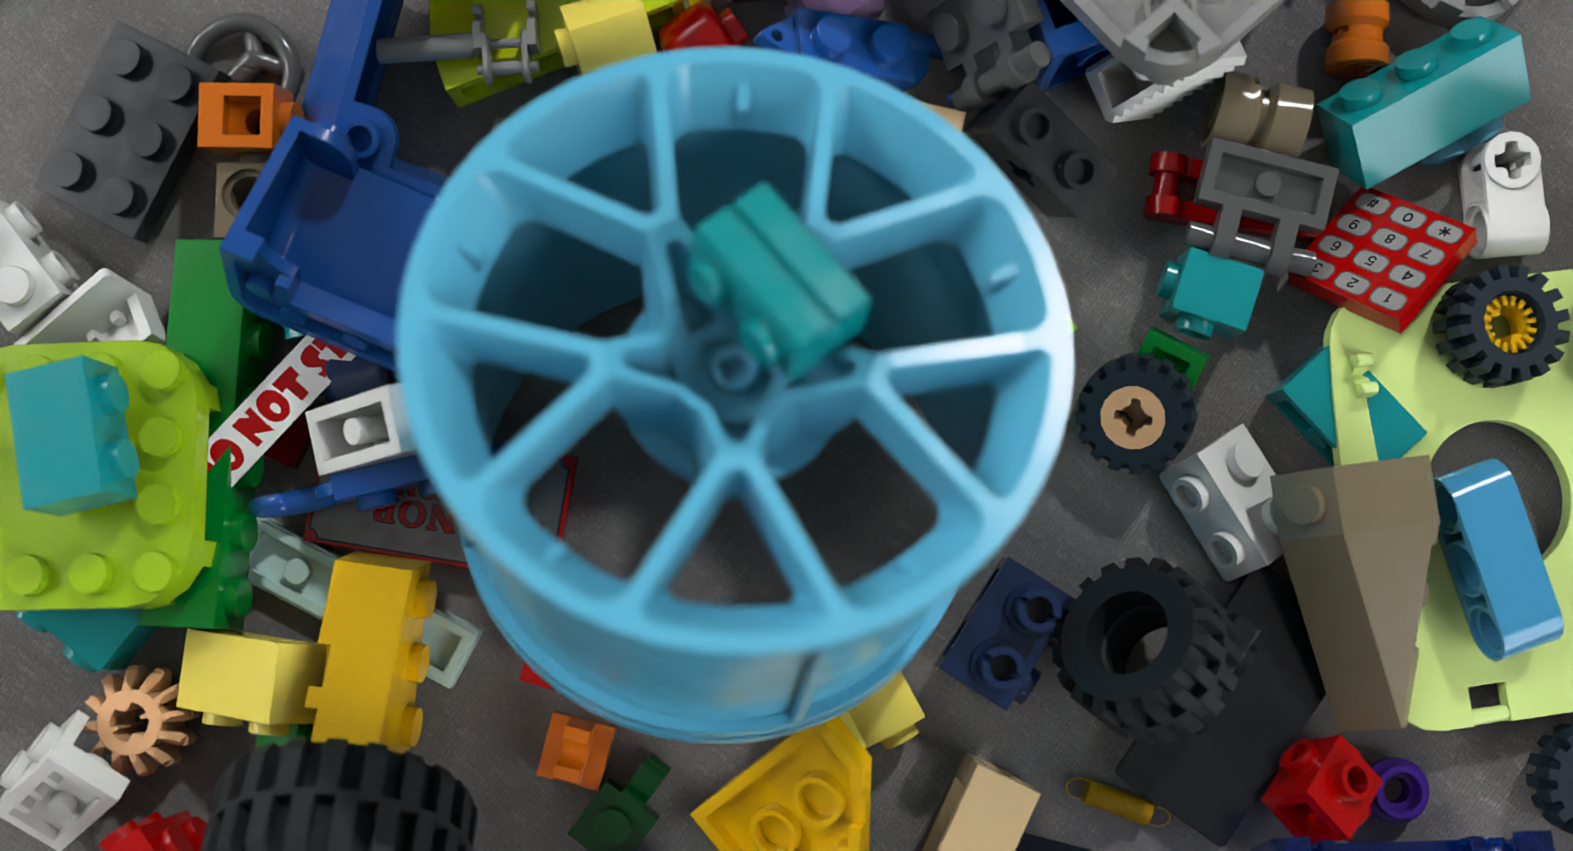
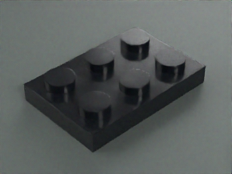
[33,20,232,244]

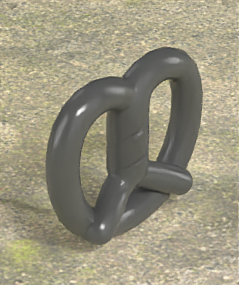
[184,13,305,134]

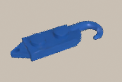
[753,7,967,105]
[248,442,507,518]

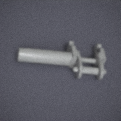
[376,0,541,86]

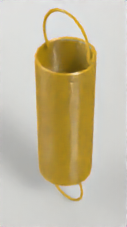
[1066,777,1171,827]

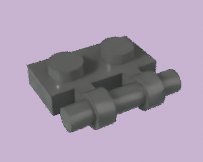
[928,0,1051,113]
[1182,137,1339,277]

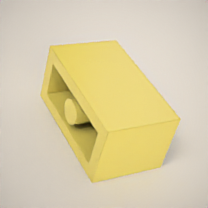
[176,628,327,736]

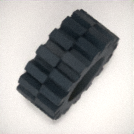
[1433,264,1570,388]

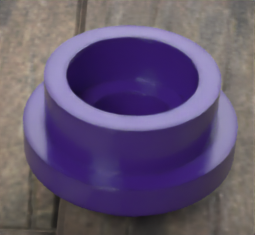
[1370,757,1429,824]

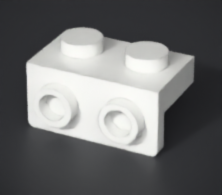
[13,268,167,346]
[1159,423,1283,582]

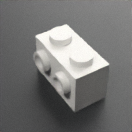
[0,200,80,336]

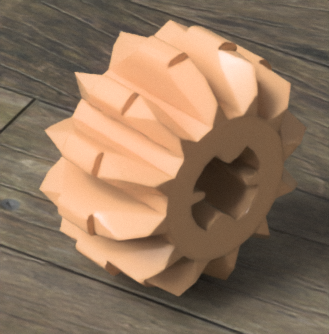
[82,664,201,776]

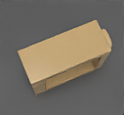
[919,751,1041,851]

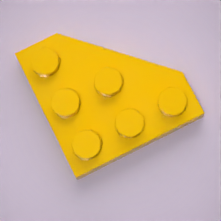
[690,716,872,851]

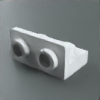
[0,710,130,851]

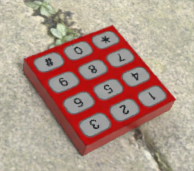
[1288,186,1477,334]

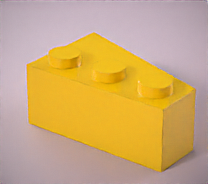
[304,551,437,754]

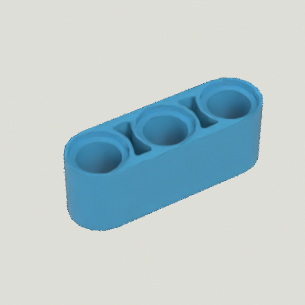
[1433,458,1564,662]

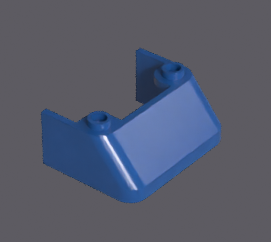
[302,0,451,198]

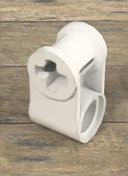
[1458,131,1550,259]

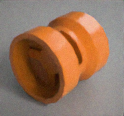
[1324,0,1390,78]

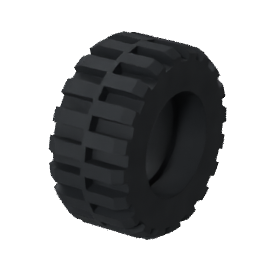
[200,738,478,851]

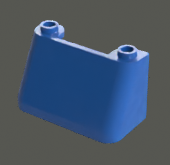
[219,115,437,373]

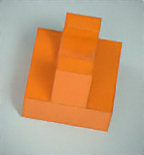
[536,710,618,791]

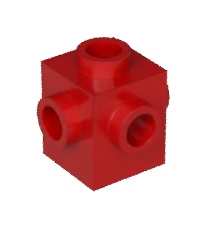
[1261,734,1383,846]

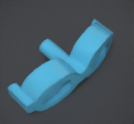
[1416,117,1504,168]

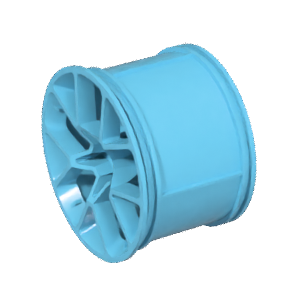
[397,47,1072,744]

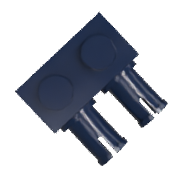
[935,557,1076,711]

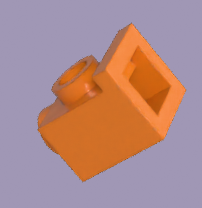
[197,82,305,157]

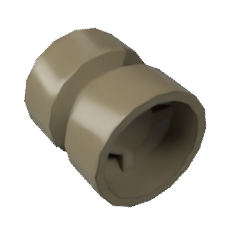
[1200,71,1315,158]

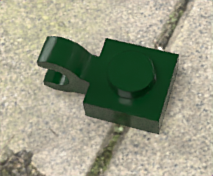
[567,752,672,851]

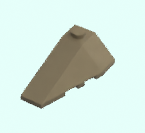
[1270,455,1440,732]

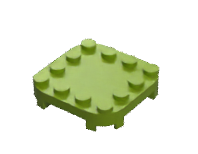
[0,340,221,612]

